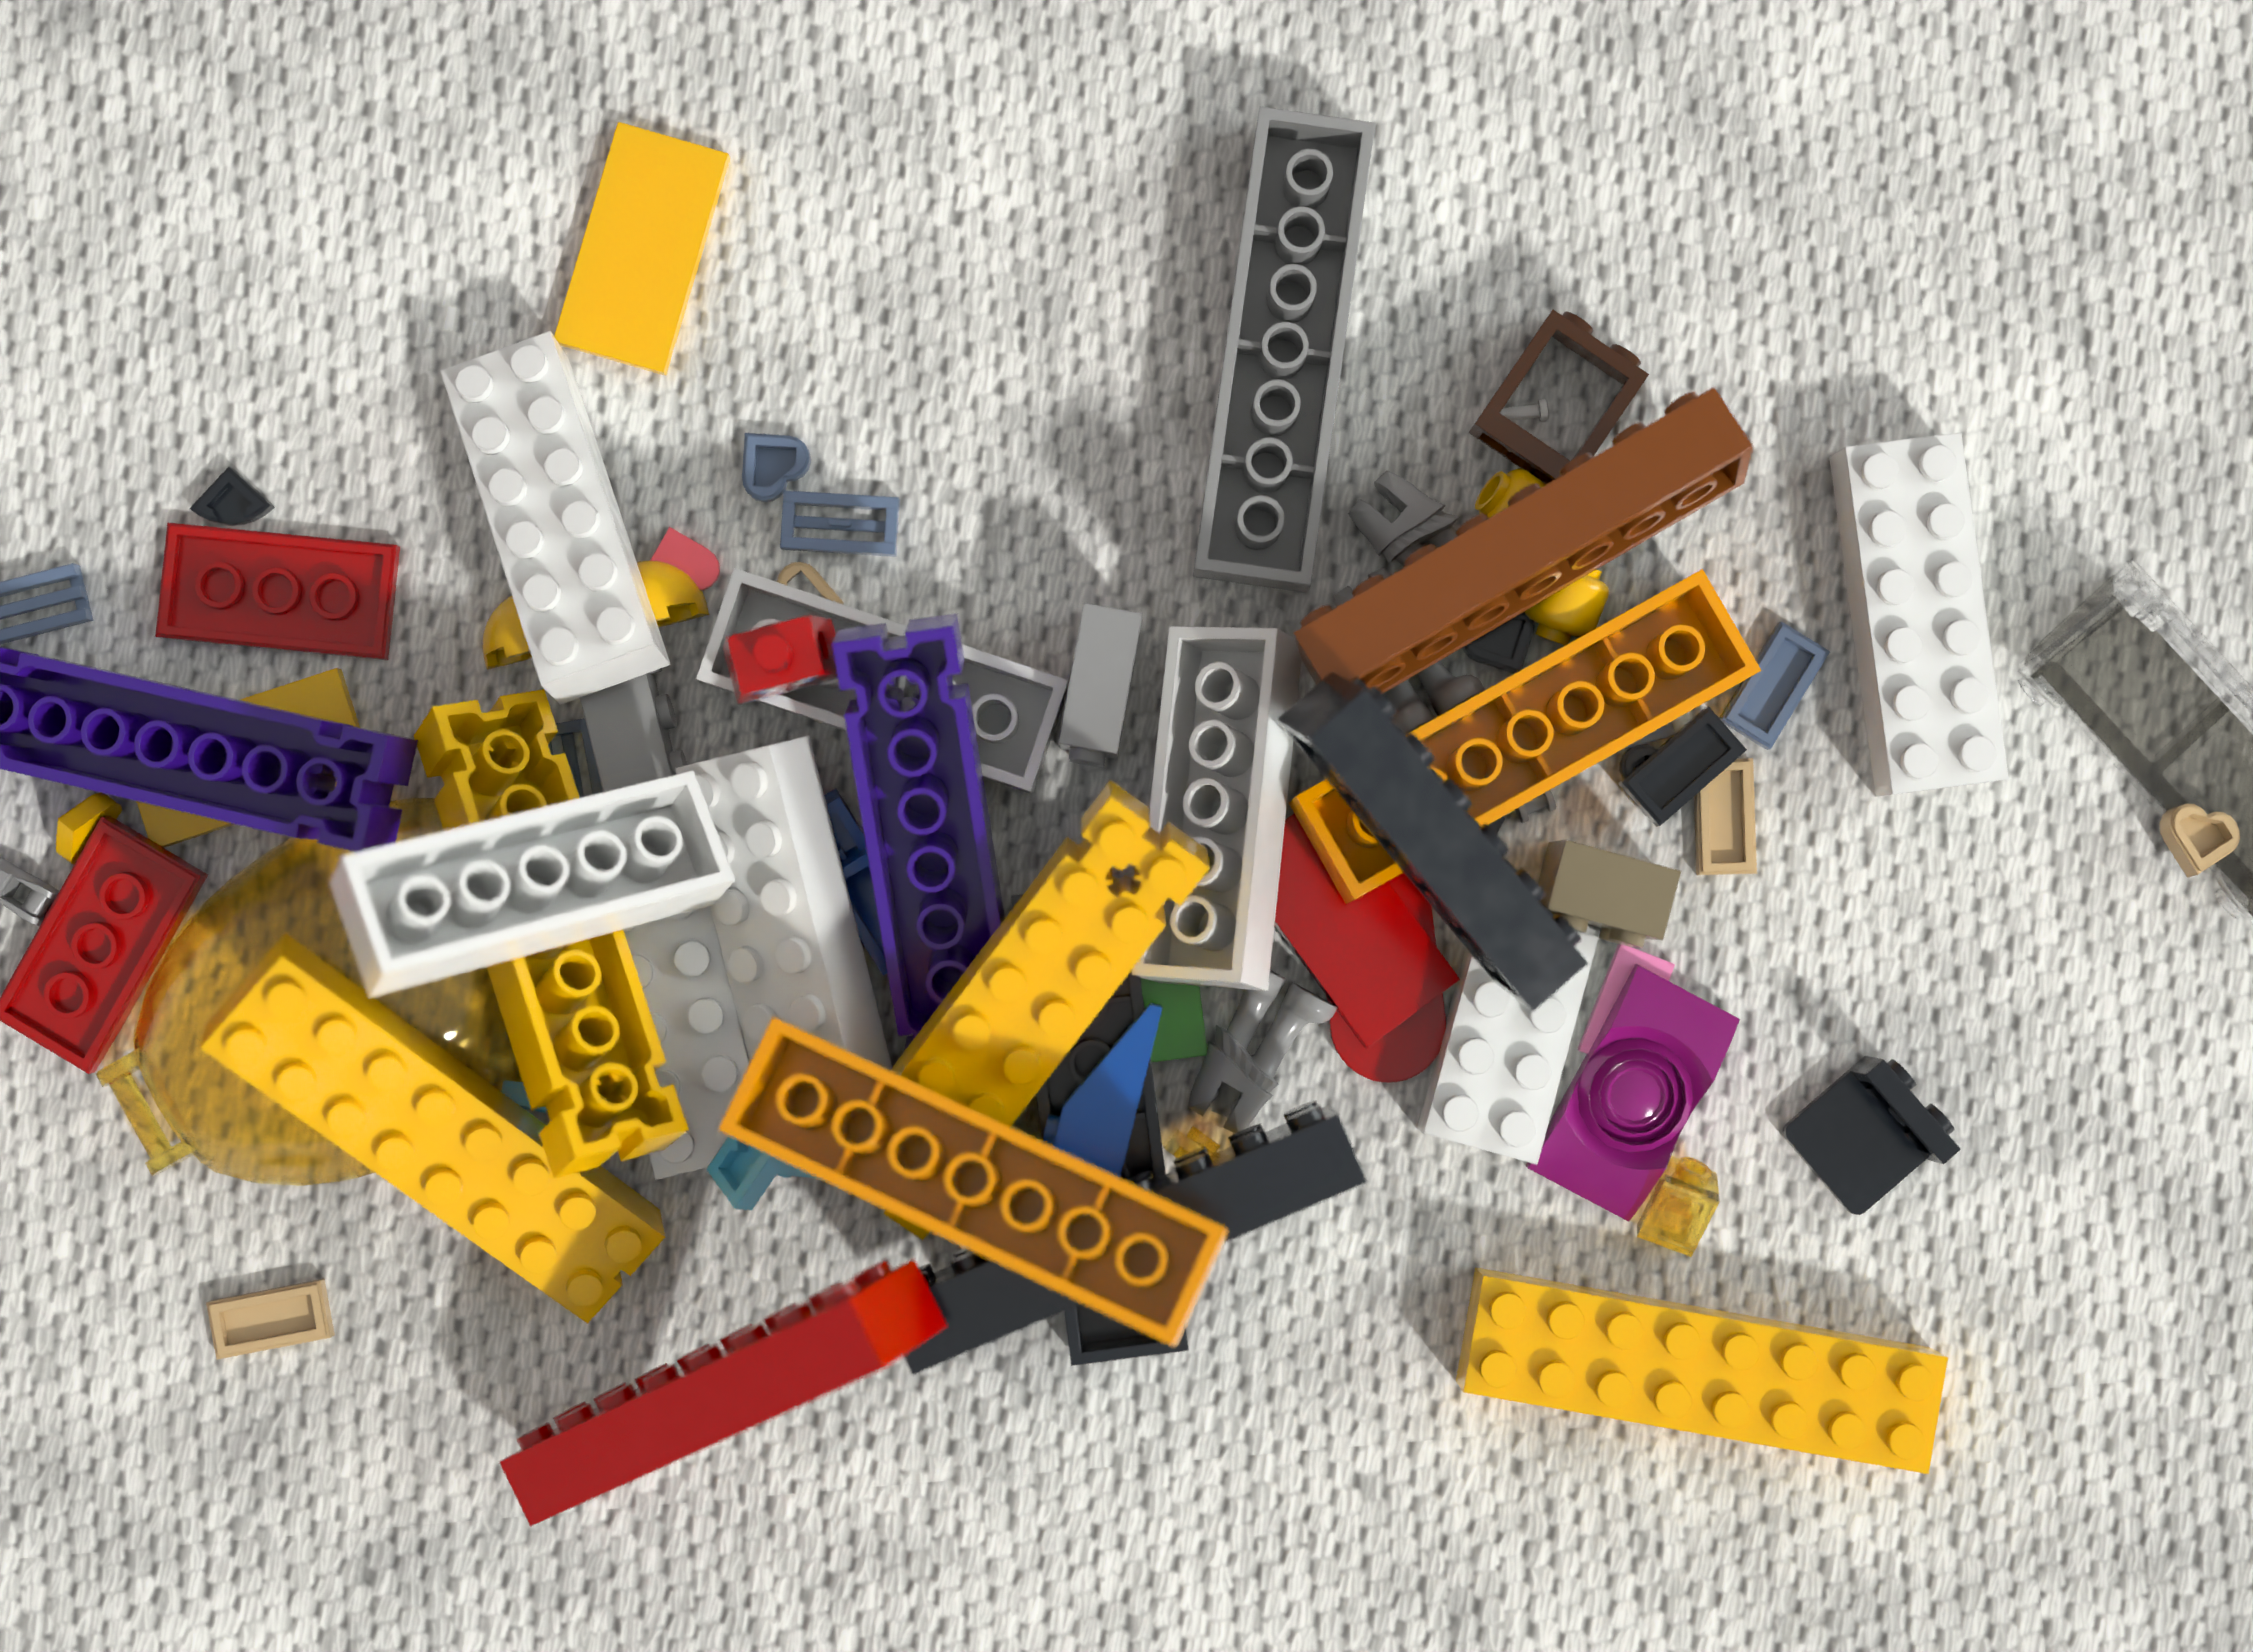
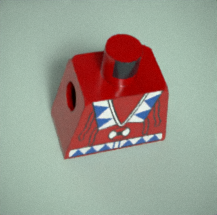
[723,615,838,705]

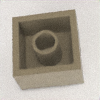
[1538,840,1681,948]

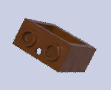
[1468,309,1649,484]

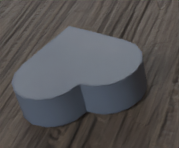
[742,433,811,502]

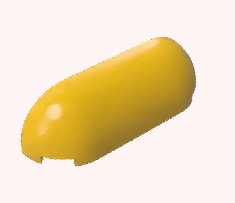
[482,560,709,670]

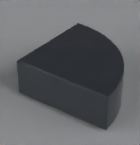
[189,466,275,525]

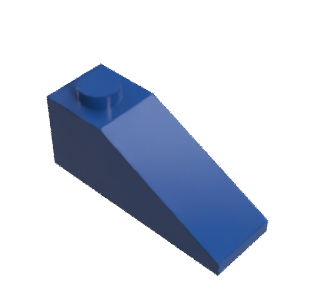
[1042,1003,1163,1178]

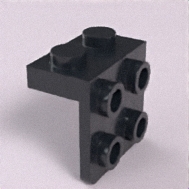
[1783,1055,1961,1215]

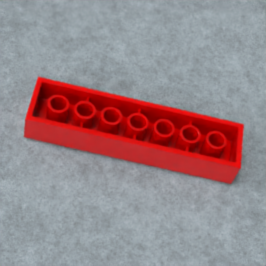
[499,1259,947,1526]

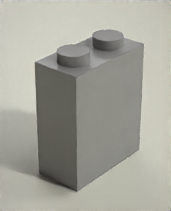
[1058,603,1142,768]

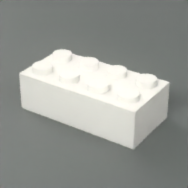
[1417,932,1599,1164]

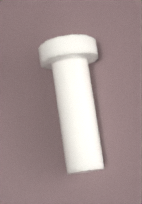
[1500,399,1549,422]

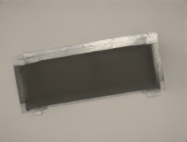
[2018,557,2253,925]

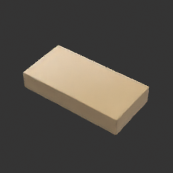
[1694,758,1757,875]
[206,1279,335,1360]

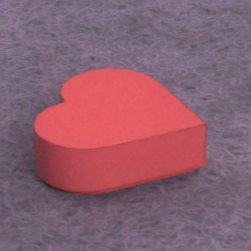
[650,527,720,591]

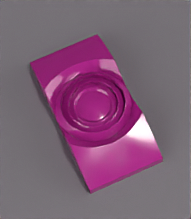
[1526,964,1740,1222]

